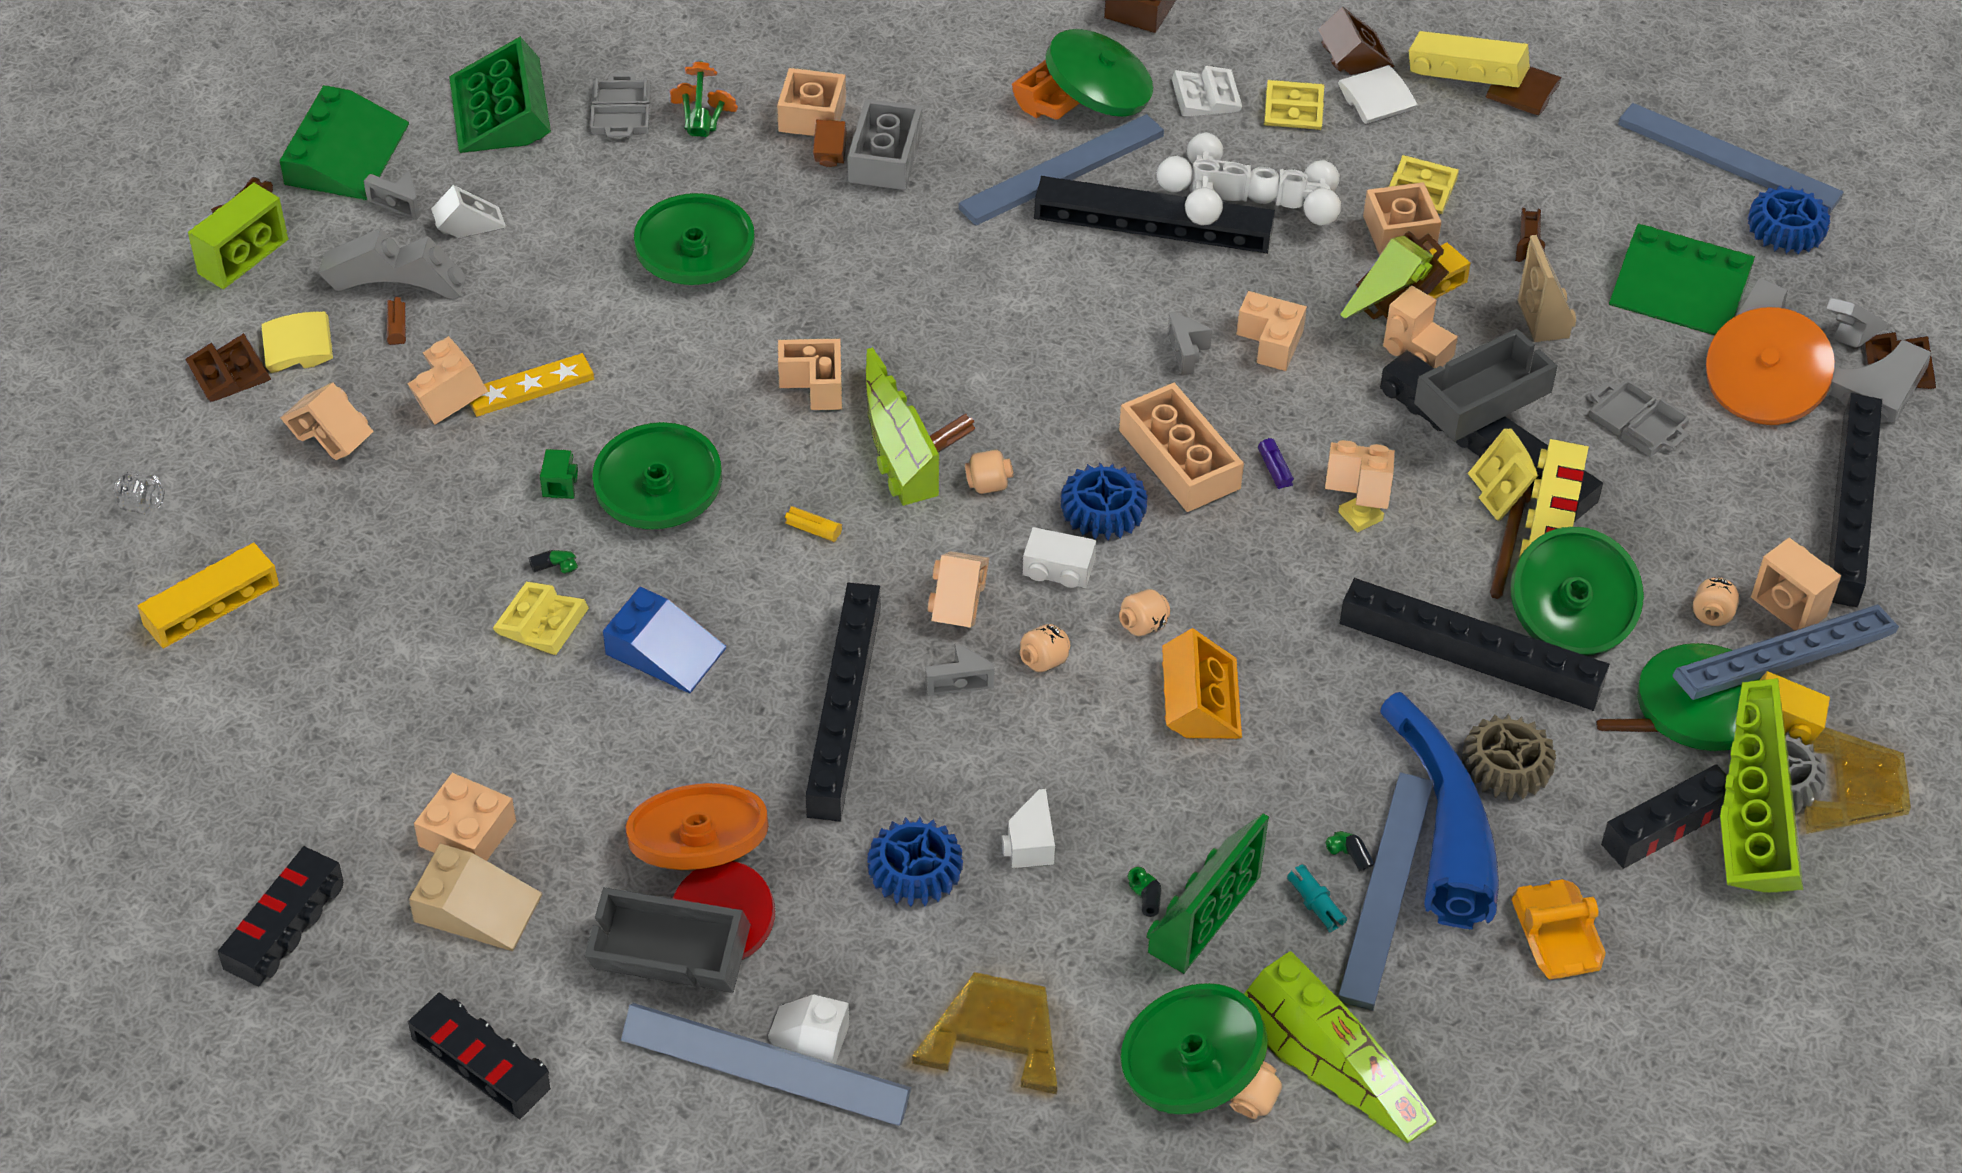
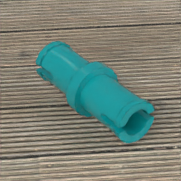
[1287,864,1347,932]

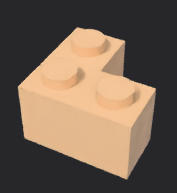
[1383,285,1458,368]
[1236,291,1307,371]
[407,336,488,425]
[778,339,842,410]
[280,382,374,460]
[1325,440,1395,509]
[928,551,989,628]

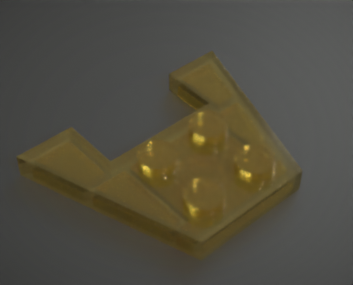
[1804,727,1911,834]
[912,972,1057,1095]

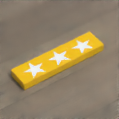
[470,353,594,417]

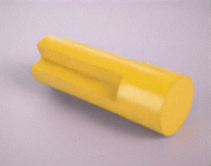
[785,506,842,542]

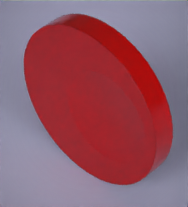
[673,861,775,960]

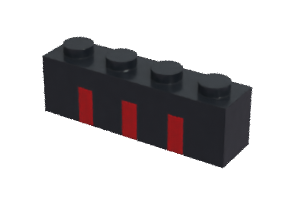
[1601,764,1727,869]
[217,846,344,987]
[408,992,551,1120]

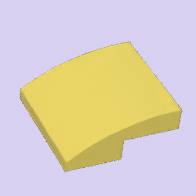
[1264,80,1324,130]
[1389,155,1459,214]
[261,312,333,373]
[1468,429,1538,521]
[493,582,589,655]

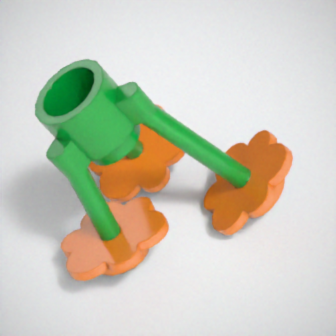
[670,61,738,137]

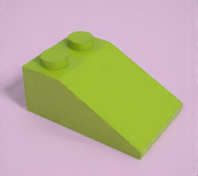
[1340,235,1433,318]

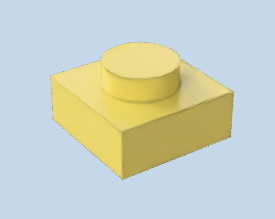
[1338,498,1384,533]

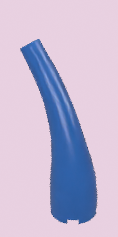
[1380,692,1499,930]

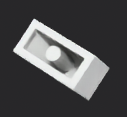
[431,185,506,238]
[1002,789,1055,868]

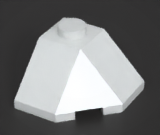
[768,994,849,1064]

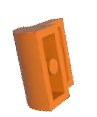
[1012,60,1080,120]

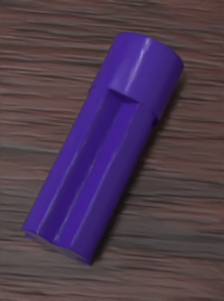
[1258,438,1294,489]

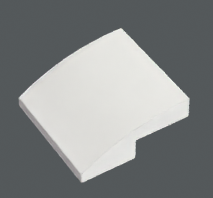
[1338,65,1417,124]
[1171,66,1242,117]

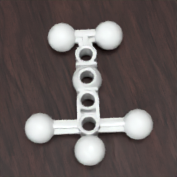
[1156,132,1341,225]

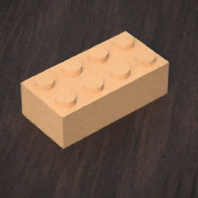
[1119,382,1244,512]

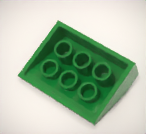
[449,36,551,153]
[279,85,409,200]
[1609,223,1755,335]
[1146,813,1269,974]

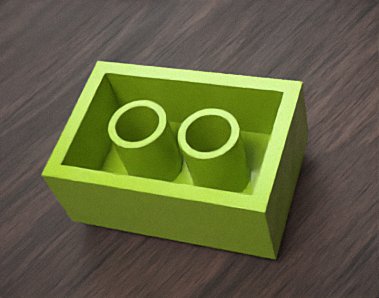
[188,183,288,290]

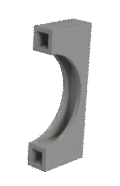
[1737,278,1931,424]

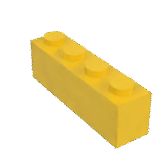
[137,542,279,649]

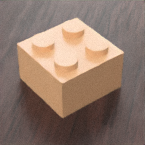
[777,68,846,136]
[1363,182,1441,256]
[1751,537,1841,631]
[414,773,516,861]

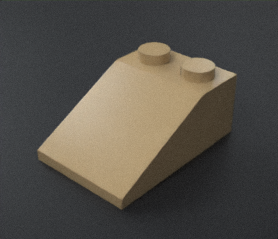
[1517,235,1576,342]
[409,843,542,951]

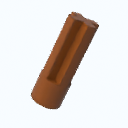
[387,297,406,345]
[930,414,975,453]

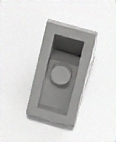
[364,170,420,220]
[1826,298,1887,347]
[1167,312,1212,375]
[925,643,995,696]

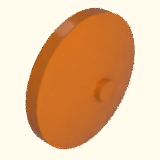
[1706,307,1834,425]
[626,783,769,870]

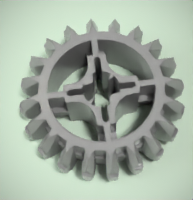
[1785,731,1826,815]

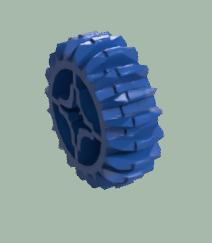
[1748,185,1830,255]
[1060,462,1147,541]
[867,816,963,907]

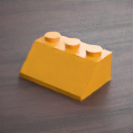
[1162,628,1242,739]

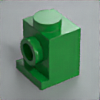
[540,449,578,499]

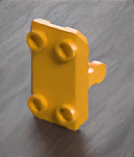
[1511,879,1606,980]

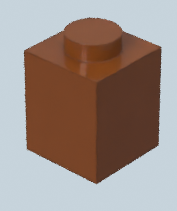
[813,119,847,167]

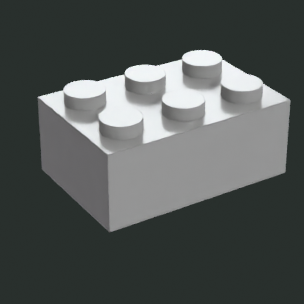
[848,99,922,190]

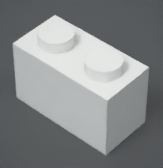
[1023,527,1096,588]

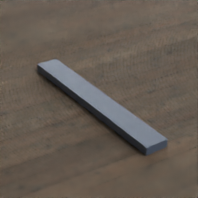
[1618,103,1844,214]
[959,114,1164,226]
[1672,604,1899,700]
[1338,772,1433,1011]
[621,1003,912,1126]

